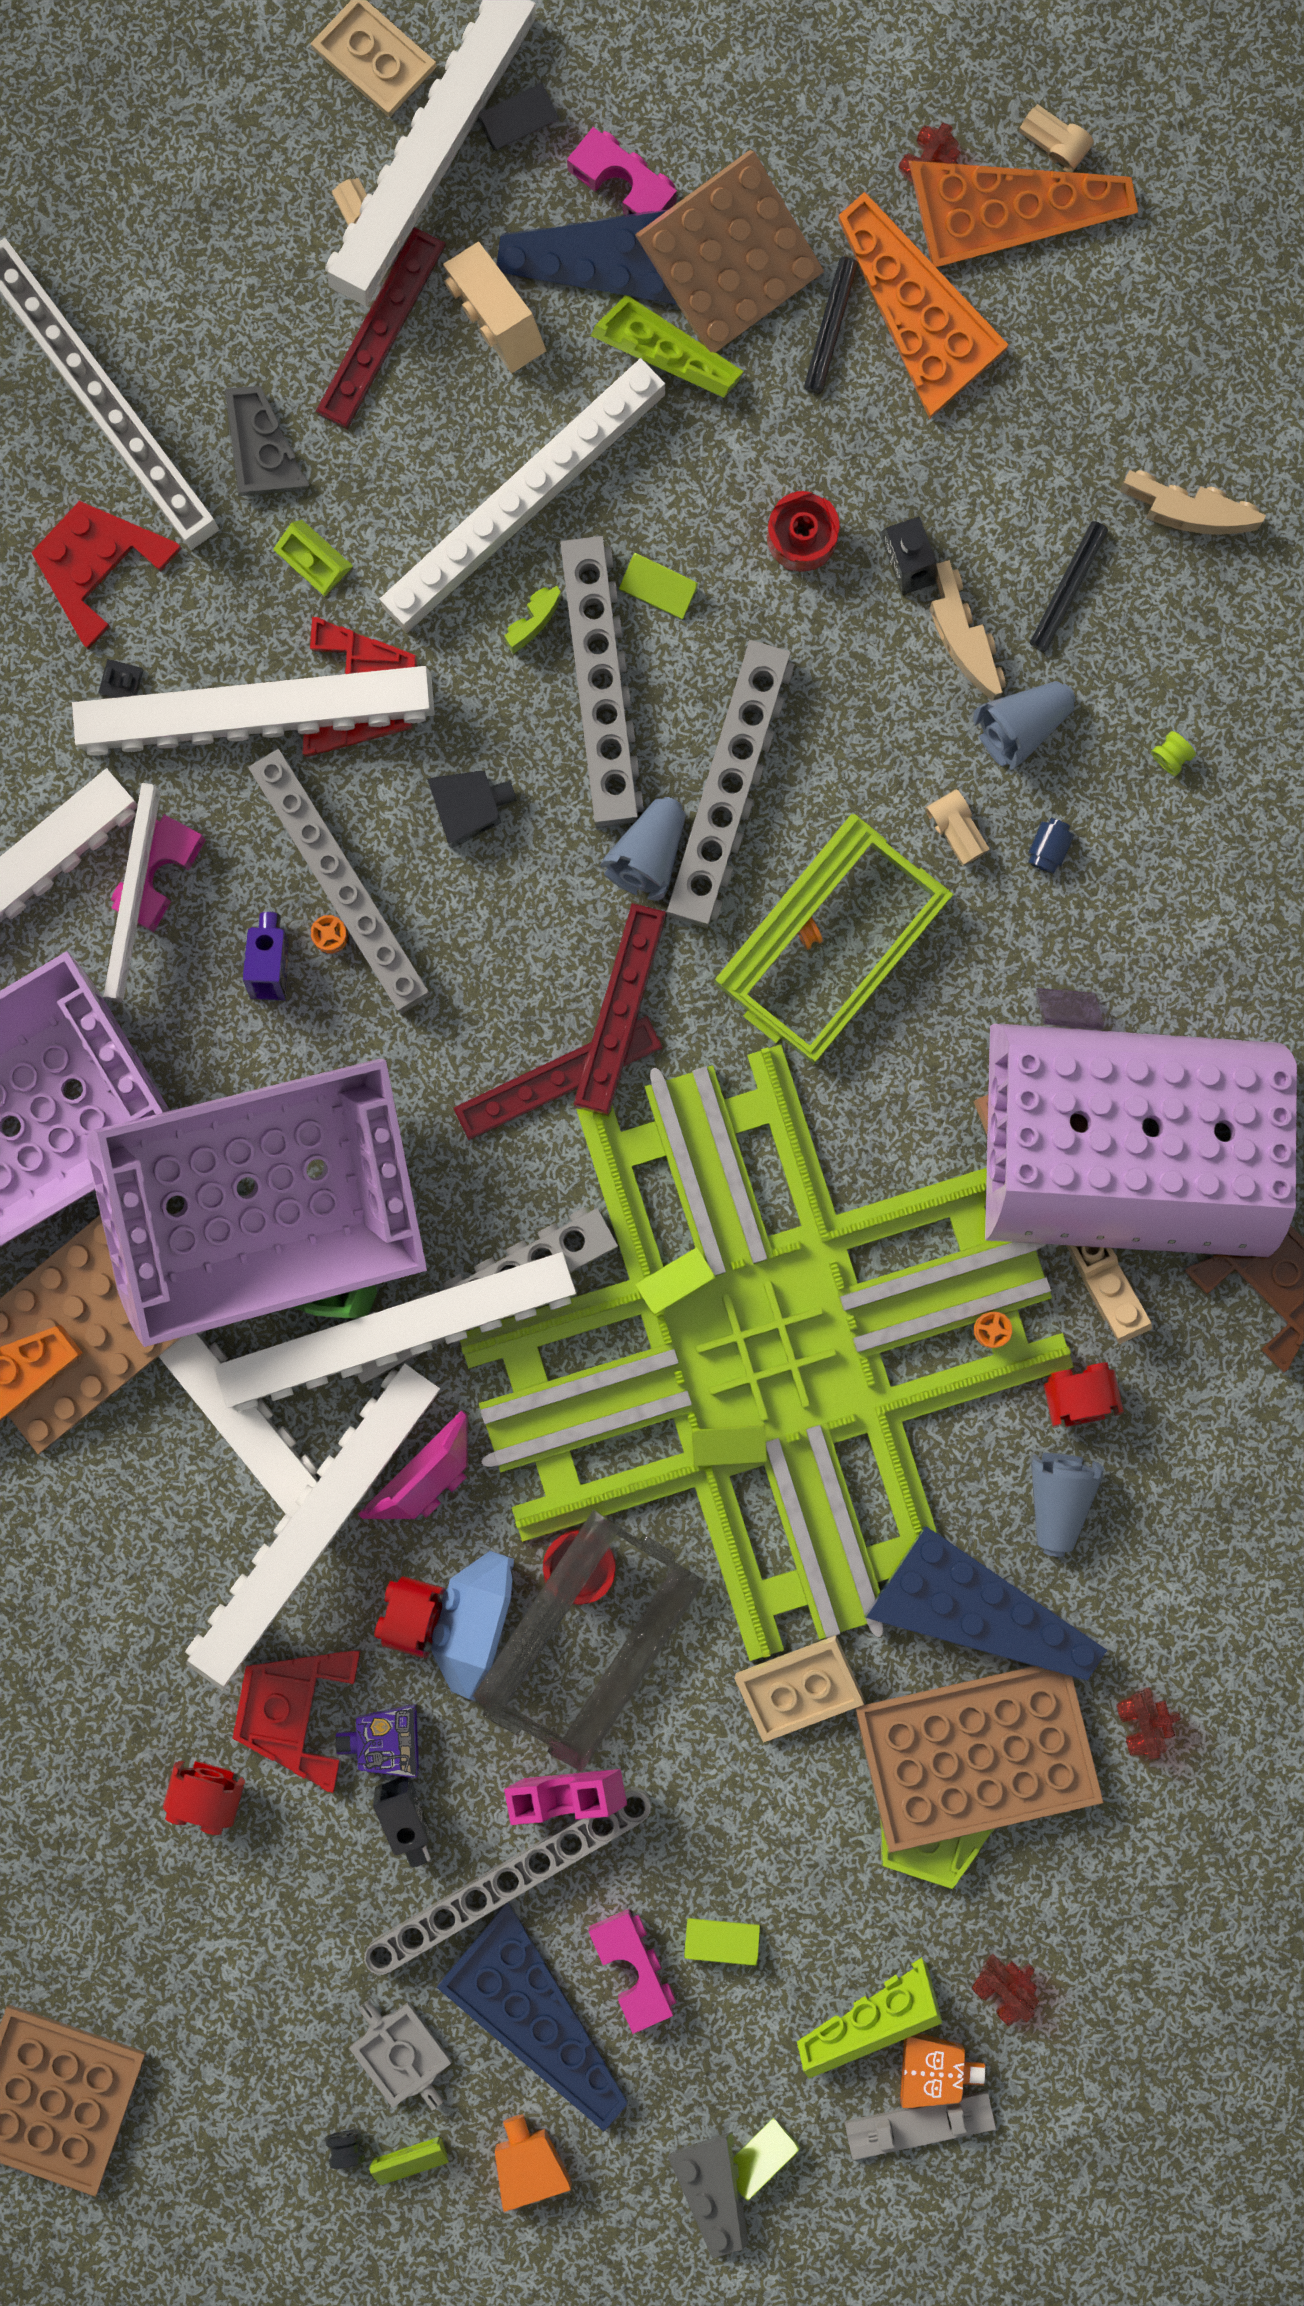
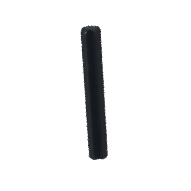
[804,256,858,394]
[1030,521,1108,652]

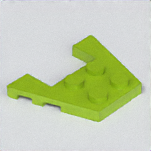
[880,1819,995,1889]

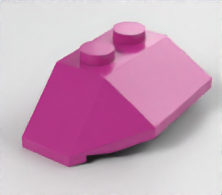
[358,1410,468,1519]

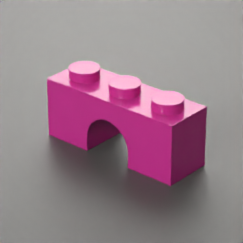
[567,127,677,215]
[111,814,206,933]
[504,1769,627,1825]
[588,1909,677,2034]

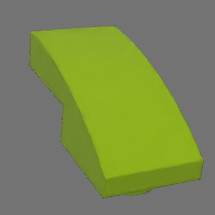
[504,586,562,654]

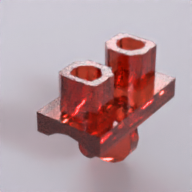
[898,122,961,185]
[1116,1687,1181,1759]
[972,1954,1039,2026]

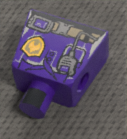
[243,912,289,1001]
[336,1704,419,1777]

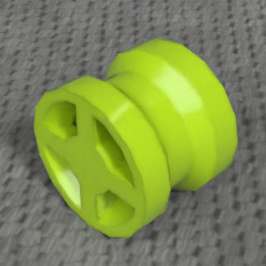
[1151,731,1196,776]

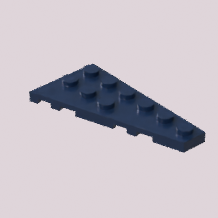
[496,209,678,305]
[864,1526,1107,1681]
[436,1902,628,2132]

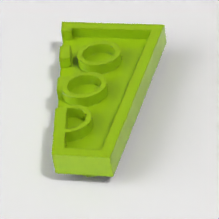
[590,295,744,398]
[797,1957,943,2079]

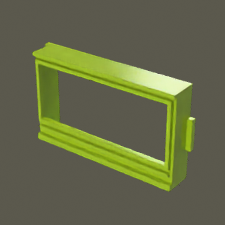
[714,814,954,1065]

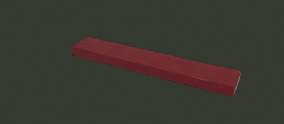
[316,227,446,430]
[573,903,667,1117]
[453,1016,663,1141]

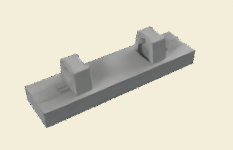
[844,2091,996,2160]

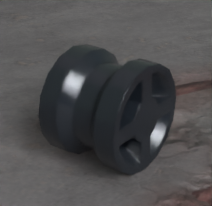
[325,2129,366,2169]

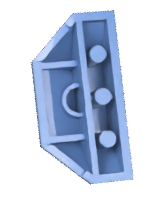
[431,1551,514,1700]

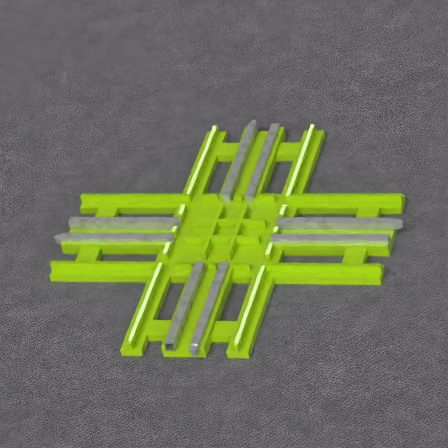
[460,1045,1074,1661]

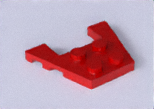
[31,501,182,650]
[302,617,417,757]
[232,1650,361,1793]

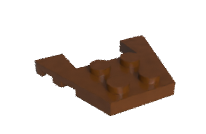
[1184,1225,1304,1374]

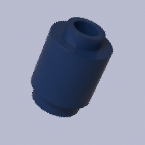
[1028,818,1074,874]

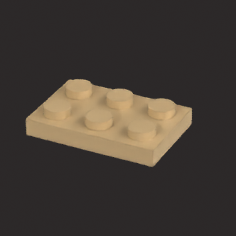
[311,0,437,118]
[734,1635,865,1743]

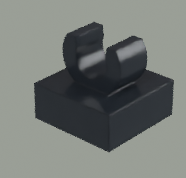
[98,659,144,698]

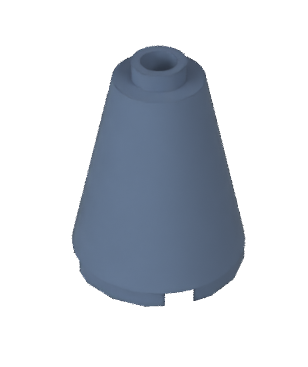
[973,681,1075,770]
[600,797,686,900]
[1031,1453,1104,1557]

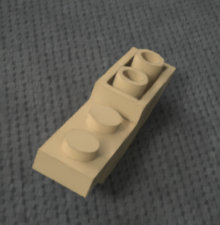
[1120,470,1266,535]
[929,560,1006,701]
[1066,1245,1152,1344]

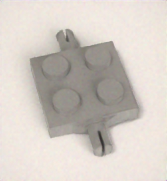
[349,1999,452,2111]

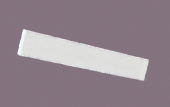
[103,783,161,1002]

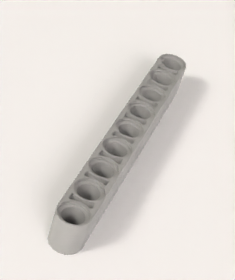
[364,1787,651,1975]

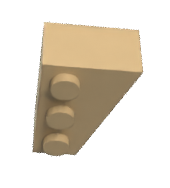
[443,241,546,374]

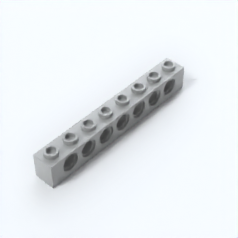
[560,536,644,828]
[667,640,795,929]
[248,748,431,1015]
[357,1206,618,1384]

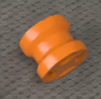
[311,915,348,954]
[974,1312,1012,1348]

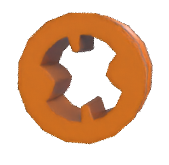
[798,917,823,950]

